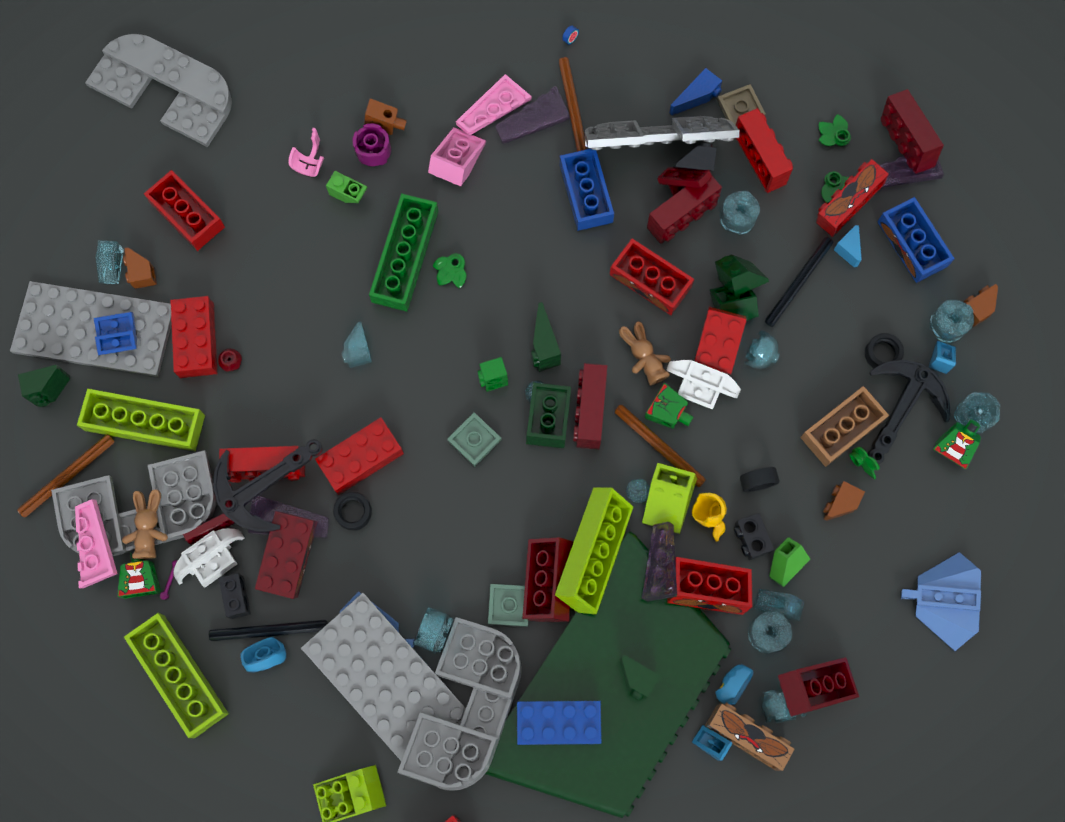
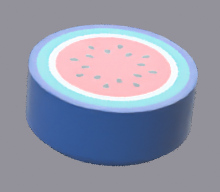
[562,25,579,45]

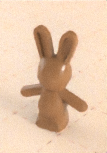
[619,321,671,386]
[122,489,168,559]

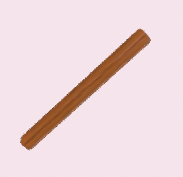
[559,57,587,152]
[615,405,706,487]
[17,434,115,517]

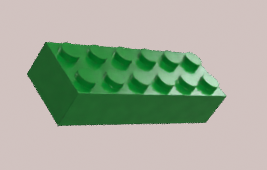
[369,194,439,312]

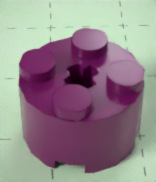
[353,123,391,166]

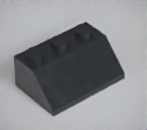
[673,143,717,172]

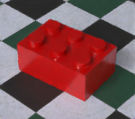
[694,307,747,374]

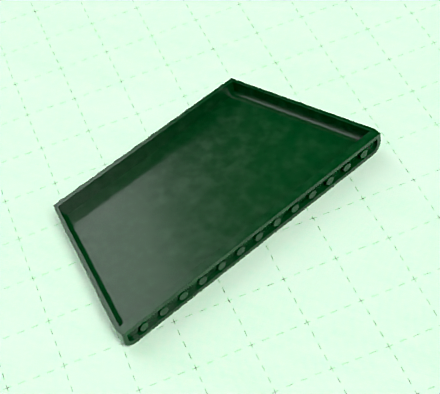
[485,531,731,818]

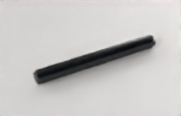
[765,237,833,327]
[208,620,328,641]

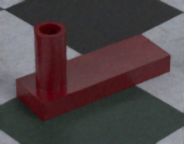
[657,167,712,196]
[183,501,235,545]

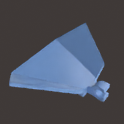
[901,552,981,651]

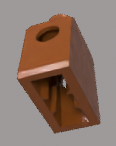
[364,99,407,135]

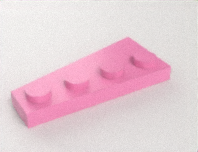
[456,74,532,136]
[75,499,118,588]

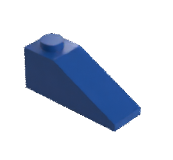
[669,68,722,115]

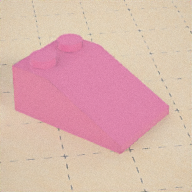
[428,127,486,186]

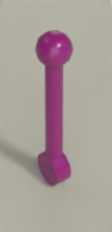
[160,560,178,600]

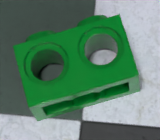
[477,357,508,392]

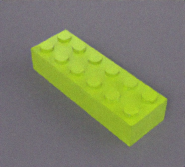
[77,389,205,452]
[555,487,633,614]
[124,613,229,738]

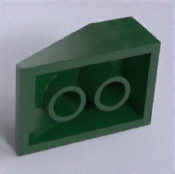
[531,302,561,372]
[526,382,571,448]

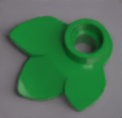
[818,114,851,146]
[821,171,849,203]
[433,253,467,288]
[849,447,880,479]

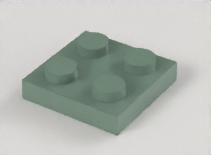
[447,413,502,467]
[488,584,528,627]

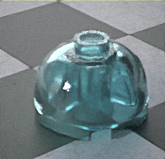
[744,330,780,369]

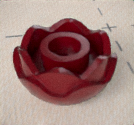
[218,348,242,372]

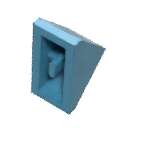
[834,225,862,267]
[928,341,956,374]
[692,725,733,761]

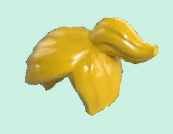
[692,493,726,542]

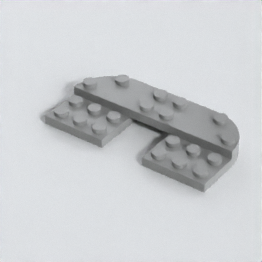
[85,34,232,147]
[585,116,739,150]
[51,450,217,556]
[398,617,522,791]

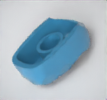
[241,637,286,672]
[715,664,753,705]

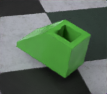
[326,171,367,203]
[769,537,810,587]

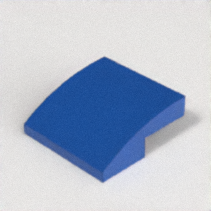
[94,312,137,355]

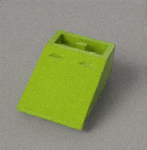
[642,463,697,534]
[313,765,386,822]

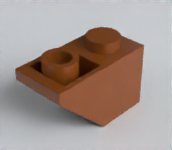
[123,248,157,289]
[960,284,998,327]
[823,481,865,520]

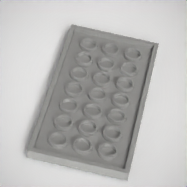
[10,281,172,377]
[301,593,466,761]

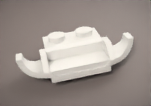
[666,360,741,410]
[174,528,244,587]

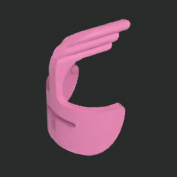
[289,128,324,177]

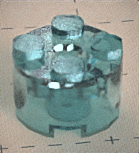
[720,190,760,234]
[930,300,974,343]
[954,392,1001,434]
[414,607,453,653]
[748,611,792,654]
[761,690,807,724]

